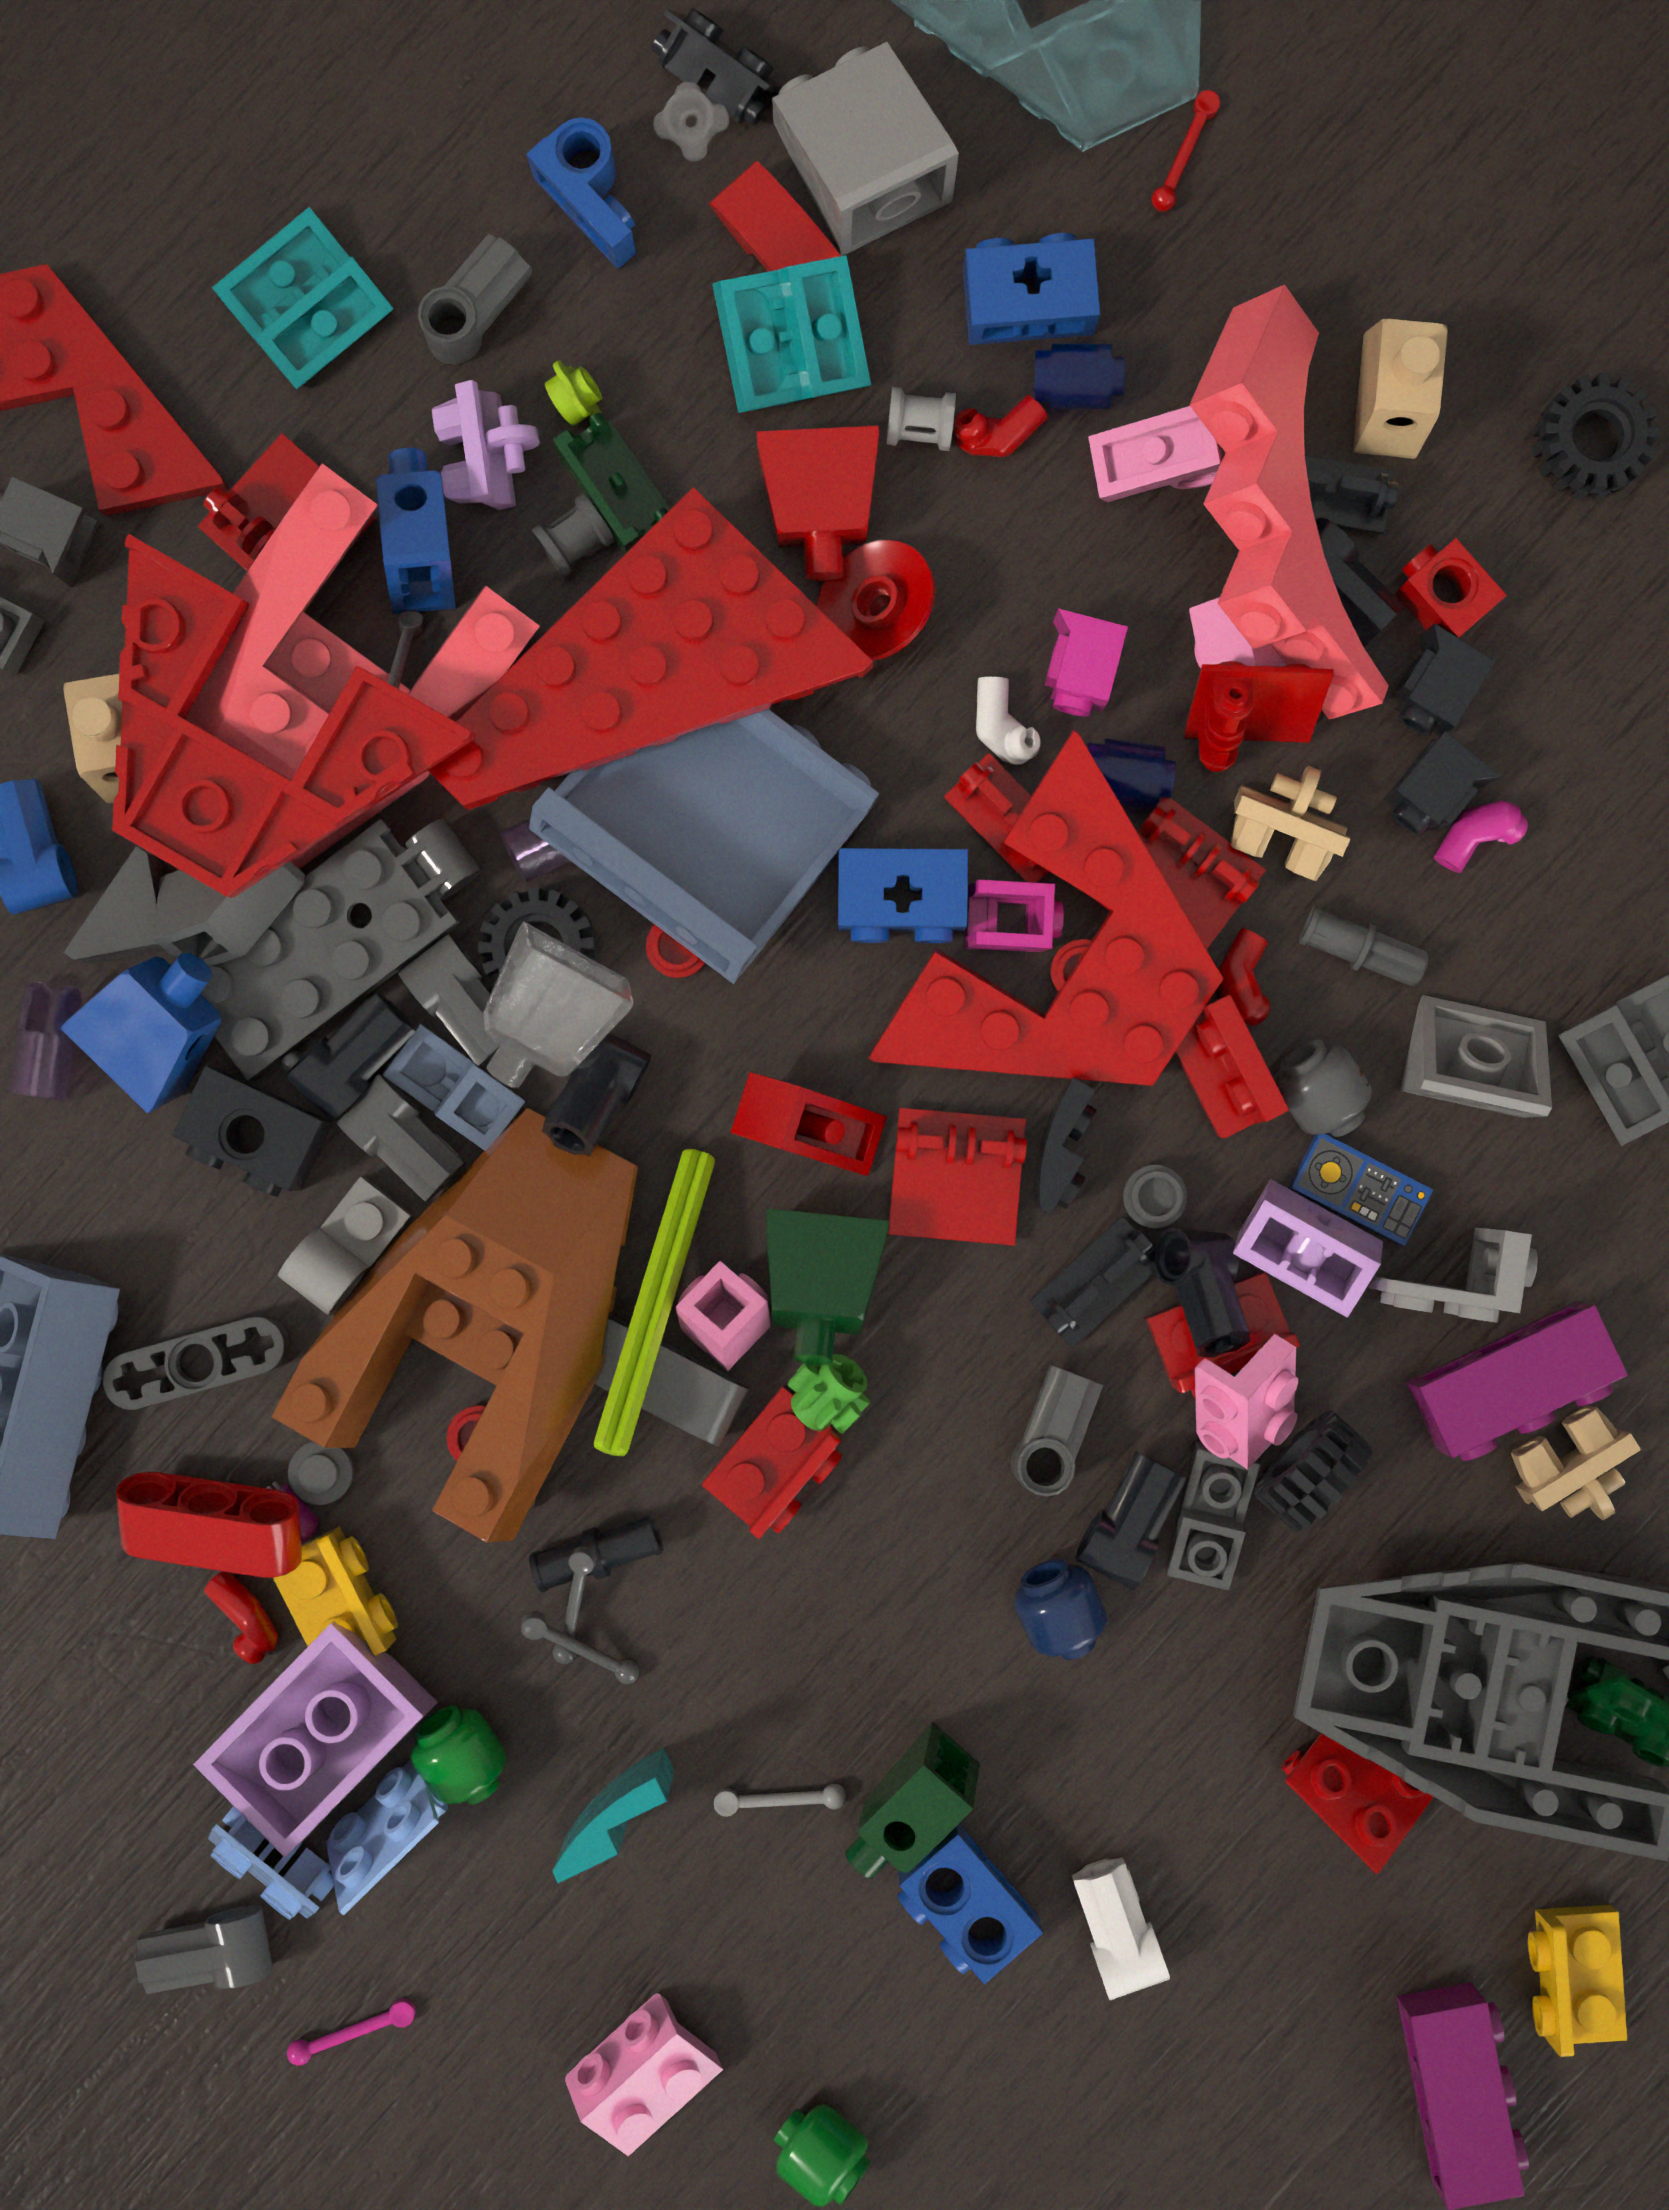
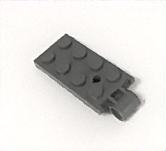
[200,818,482,1081]

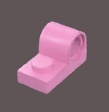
[1088,406,1225,502]

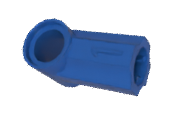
[0,778,78,915]

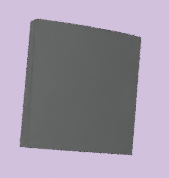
[1558,972,1669,1146]

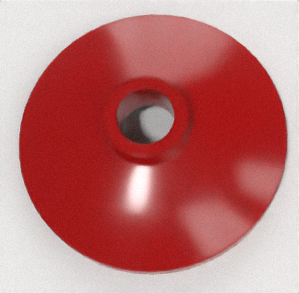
[817,540,935,661]

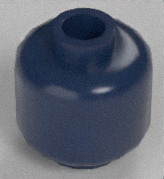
[1014,1559,1107,1660]

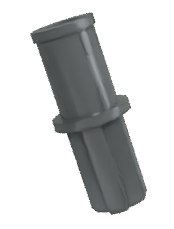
[1299,905,1428,986]

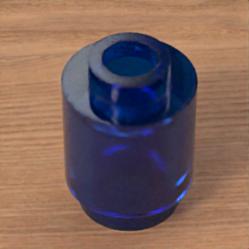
[1034,343,1125,410]
[1086,738,1176,810]

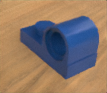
[526,117,636,270]

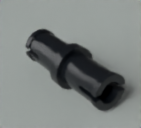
[529,1514,664,1593]

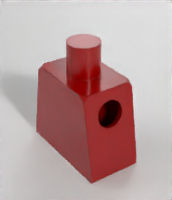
[756,426,879,581]

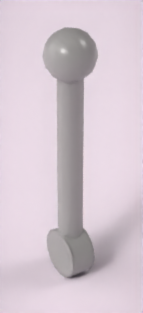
[713,1784,847,1817]

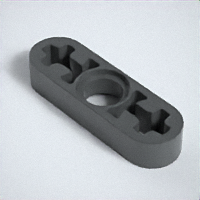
[103,1315,290,1410]

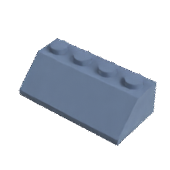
[0,1254,120,1539]

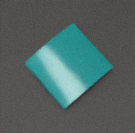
[212,207,394,390]
[712,255,871,413]
[552,1747,675,1883]

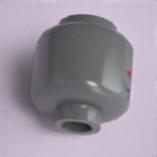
[1276,1039,1373,1137]

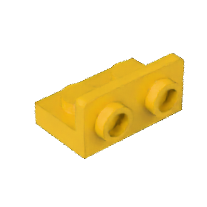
[273,1526,398,1656]
[1528,1905,1627,2057]

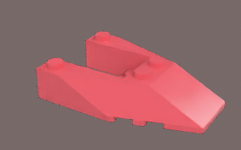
[185,463,539,869]

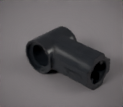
[1316,517,1405,647]
[285,991,416,1121]
[542,1026,652,1156]
[1152,1227,1251,1358]
[1075,1451,1187,1590]

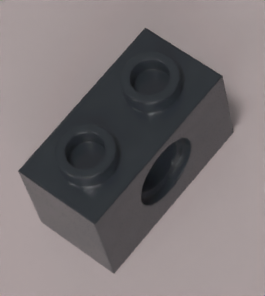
[172,1066,334,1197]

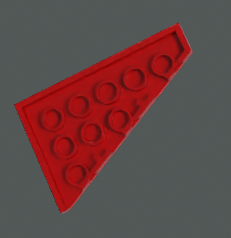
[427,487,873,810]

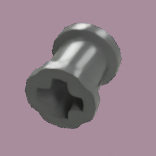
[531,493,615,578]

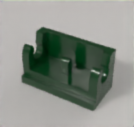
[552,413,671,554]

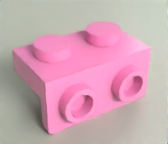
[1195,1334,1299,1470]
[565,1993,723,2156]

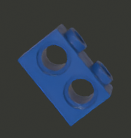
[897,1823,1043,1985]

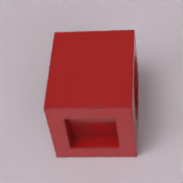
[1394,538,1507,638]

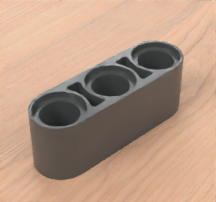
[595,1313,750,1446]

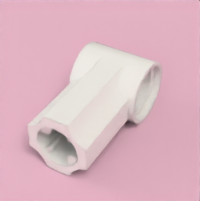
[1072,1857,1170,2000]

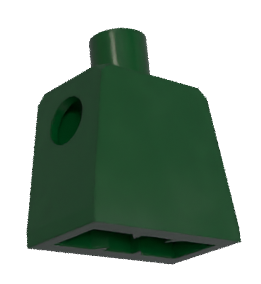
[765,1208,889,1365]
[845,1722,980,1879]

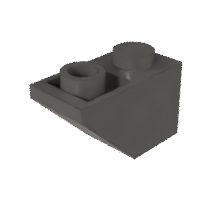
[152,861,305,967]

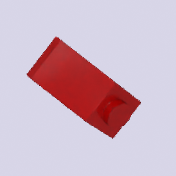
[730,1072,887,1177]

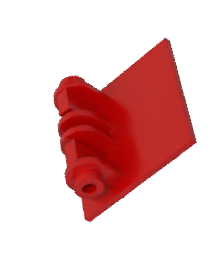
[197,433,377,572]
[1184,661,1334,772]
[1091,794,1266,949]
[888,1108,1027,1246]
[1281,1733,1433,1874]

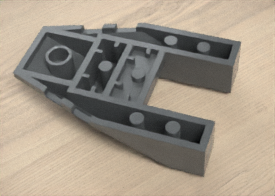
[1293,1562,1669,1862]

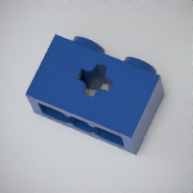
[963,233,1100,345]
[838,848,968,944]

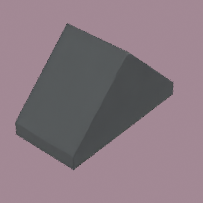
[63,846,166,965]

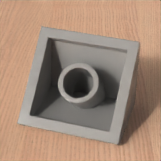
[1400,995,1552,1118]

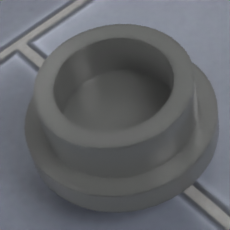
[1123,1165,1187,1228]
[288,1441,354,1505]

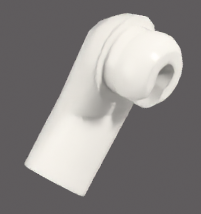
[976,677,1041,765]

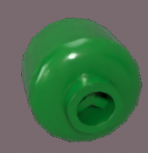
[410,1705,507,1805]
[773,2104,872,2207]

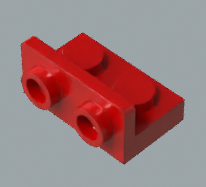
[1175,995,1290,1138]
[1145,1271,1300,1398]
[701,1385,843,1539]

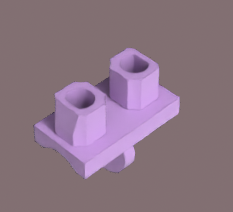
[432,380,540,510]

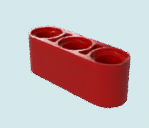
[116,1472,302,1578]

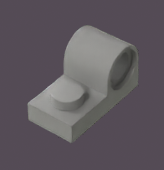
[277,1176,414,1316]

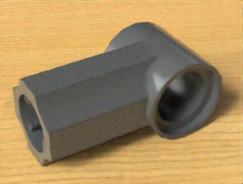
[418,233,533,365]
[398,933,523,1067]
[335,1073,466,1202]
[1011,1365,1103,1497]
[135,1905,273,1994]

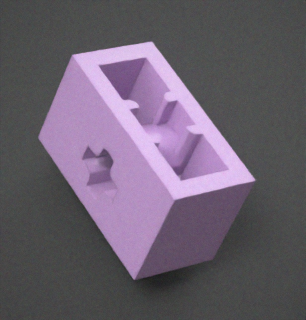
[1233,1179,1383,1318]

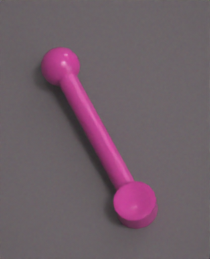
[287,1998,416,2066]

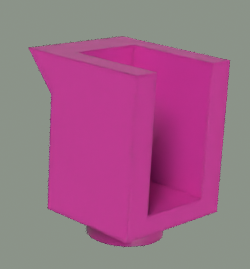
[1044,608,1128,717]
[964,880,1064,952]

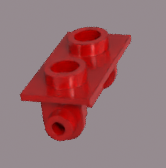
[943,753,1048,883]

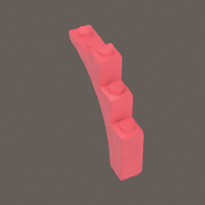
[1190,284,1389,720]

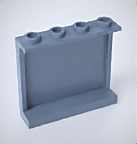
[529,708,880,984]

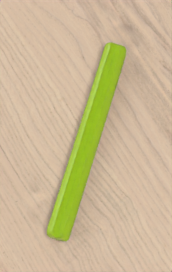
[594,1149,715,1456]

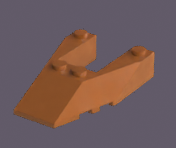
[272,1108,638,1543]

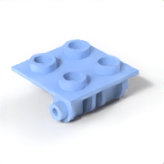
[326,1759,448,1915]
[208,1806,334,1920]

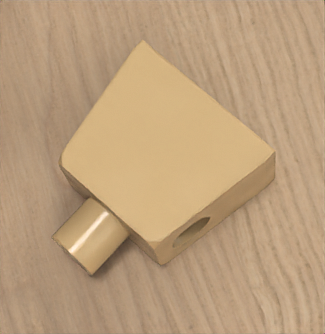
[1352,319,1448,459]
[63,674,122,803]

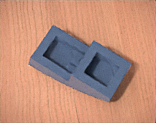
[382,1022,525,1151]

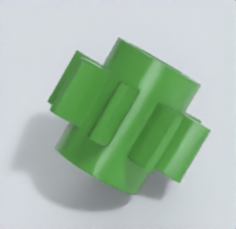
[788,1354,870,1434]

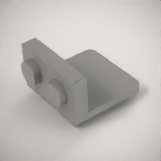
[1367,1227,1538,1323]

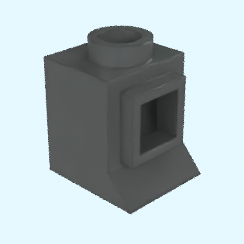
[0,477,101,588]

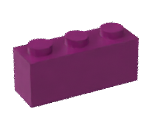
[1406,1302,1628,1461]
[1397,1982,1529,2210]

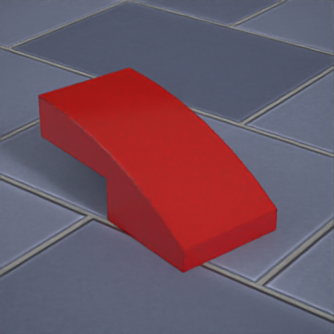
[708,161,841,272]

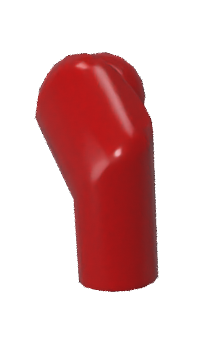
[953,395,1048,457]
[1217,928,1270,1026]
[204,1571,278,1664]

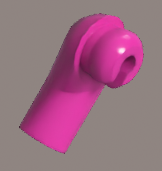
[1434,800,1528,873]

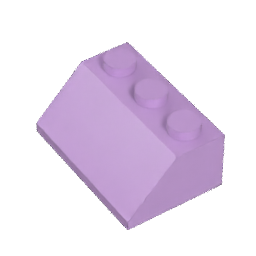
[193,1621,438,1858]

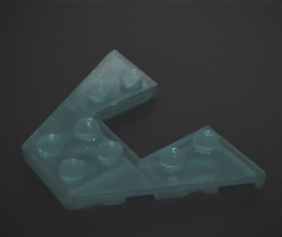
[890,0,1201,151]

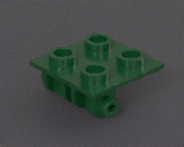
[1565,1657,1669,1767]

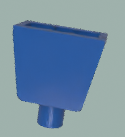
[376,448,456,614]
[60,953,221,1114]

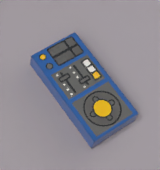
[1288,1134,1433,1246]

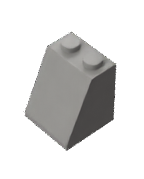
[772,42,959,256]

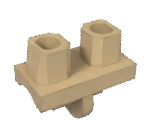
[1230,766,1350,881]
[1511,1405,1641,1520]

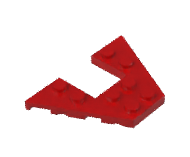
[0,264,229,516]
[112,534,476,898]
[868,729,1223,1086]

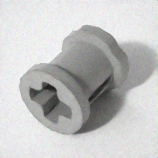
[886,387,956,451]

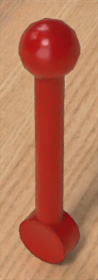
[1151,90,1220,212]

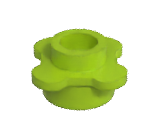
[545,360,602,426]

